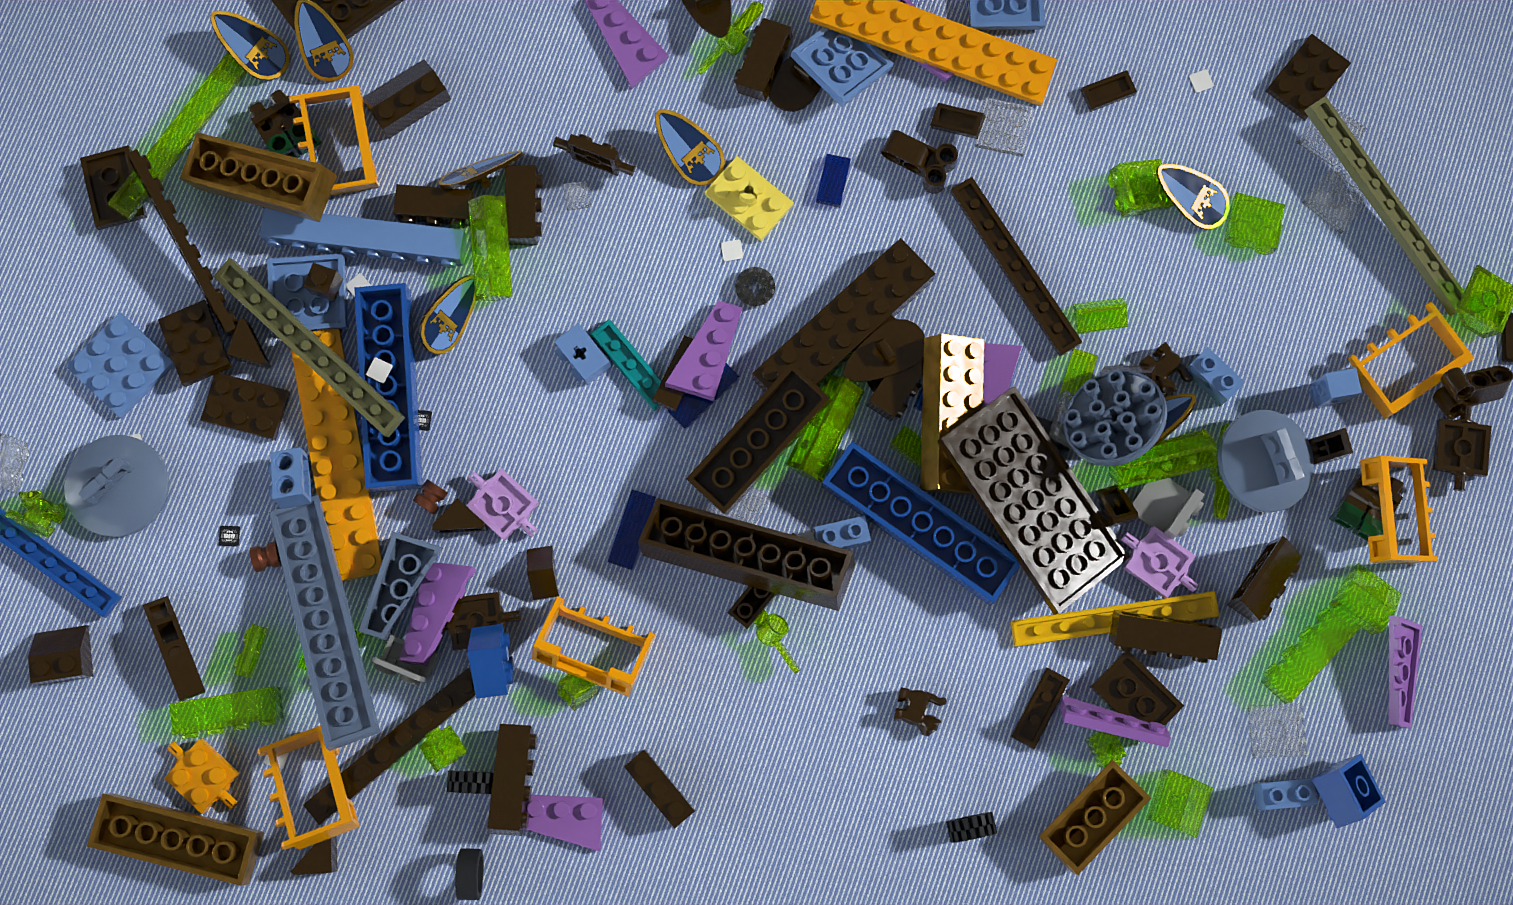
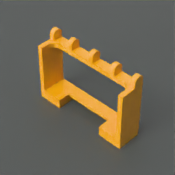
[289,85,379,196]
[1348,302,1474,419]
[1360,456,1438,564]
[531,596,656,697]
[257,726,360,850]

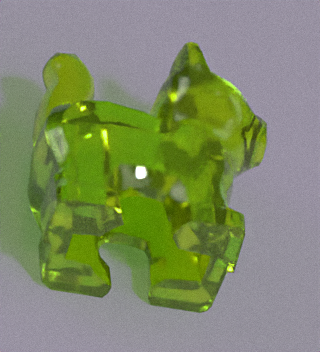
[6,490,65,538]

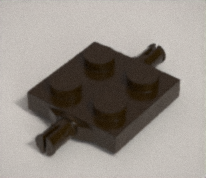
[553,134,636,176]
[1433,406,1492,492]
[442,592,521,651]

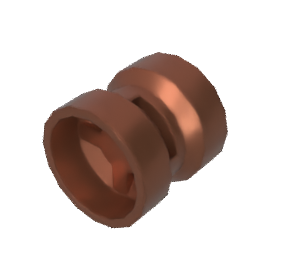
[412,479,448,514]
[250,541,282,572]

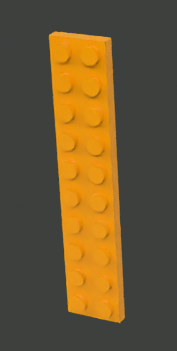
[808,0,1057,106]
[291,329,383,582]

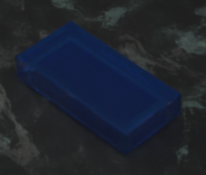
[816,154,851,208]

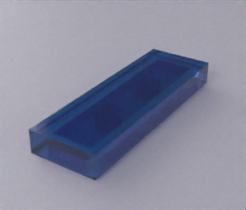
[667,363,740,430]
[607,489,657,571]

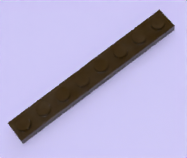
[127,149,238,337]
[950,177,1082,357]
[303,668,476,825]

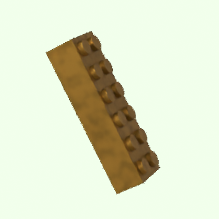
[179,132,337,222]
[920,334,984,495]
[87,793,264,886]

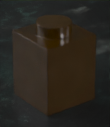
[303,262,343,302]

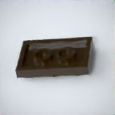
[1265,34,1351,121]
[80,145,148,230]
[158,299,232,387]
[200,373,290,441]
[1090,651,1184,726]

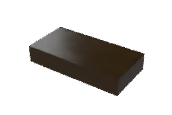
[1081,70,1137,112]
[930,103,986,139]

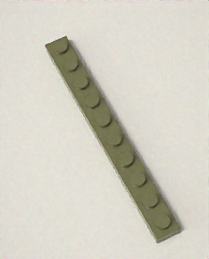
[1304,96,1472,316]
[213,258,405,437]

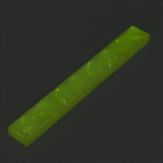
[108,52,247,221]

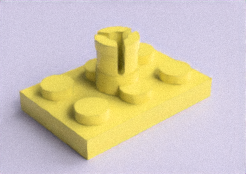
[705,156,794,242]

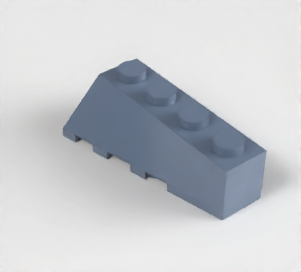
[358,532,443,641]

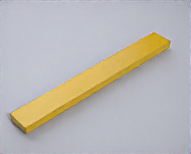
[1010,591,1220,647]

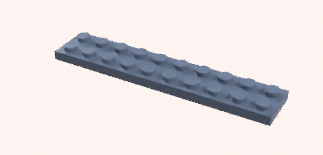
[269,495,381,751]

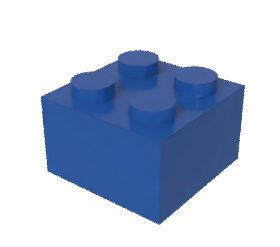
[467,624,515,699]
[1312,754,1386,828]

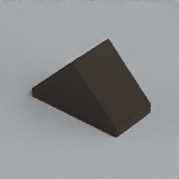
[227,318,272,369]
[1308,428,1353,465]
[1096,484,1138,528]
[432,498,488,533]
[527,546,559,600]
[290,836,338,875]

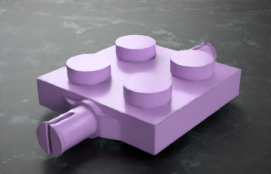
[466,468,540,541]
[1121,526,1199,598]

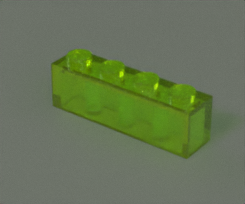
[468,195,513,301]
[786,374,864,482]
[1108,430,1218,490]
[1261,606,1361,704]
[169,686,284,740]

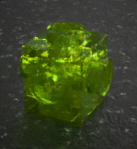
[419,725,467,773]

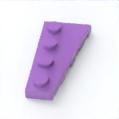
[585,0,669,89]
[665,300,742,401]
[983,343,1022,407]
[399,562,476,666]
[1388,616,1423,729]
[1059,695,1171,748]
[523,795,603,852]

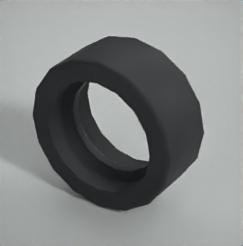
[455,848,484,900]

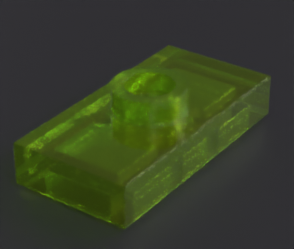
[1058,348,1098,401]

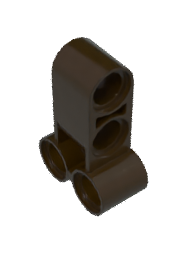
[881,130,958,194]
[1433,365,1513,419]

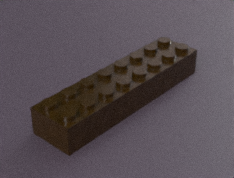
[752,238,936,392]
[638,498,855,611]

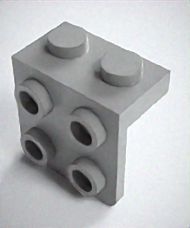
[1132,471,1205,539]
[371,635,440,686]

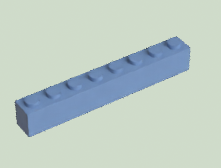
[260,207,468,268]

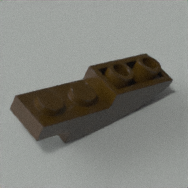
[727,533,797,629]
[142,596,206,702]

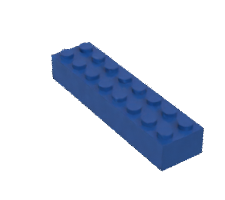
[354,283,423,493]
[821,441,1020,606]

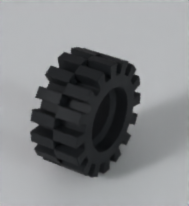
[446,770,494,794]
[946,812,997,843]

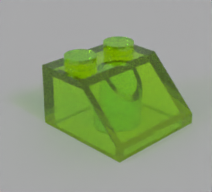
[1457,265,1513,339]
[1329,562,1402,635]
[1146,769,1213,838]

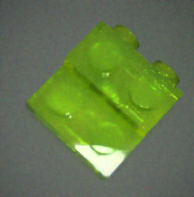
[1108,159,1174,217]
[1223,192,1285,255]

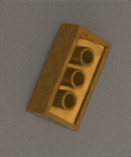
[1039,760,1151,875]

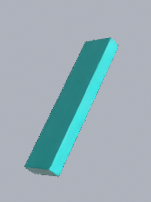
[590,319,662,412]

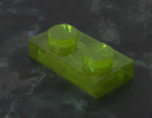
[234,624,268,678]

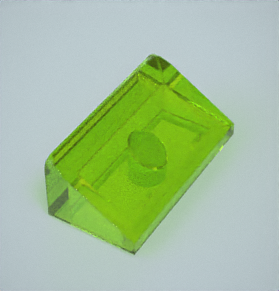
[1073,298,1128,333]
[889,425,922,469]

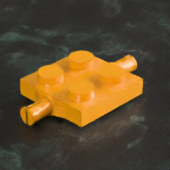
[164,738,240,814]

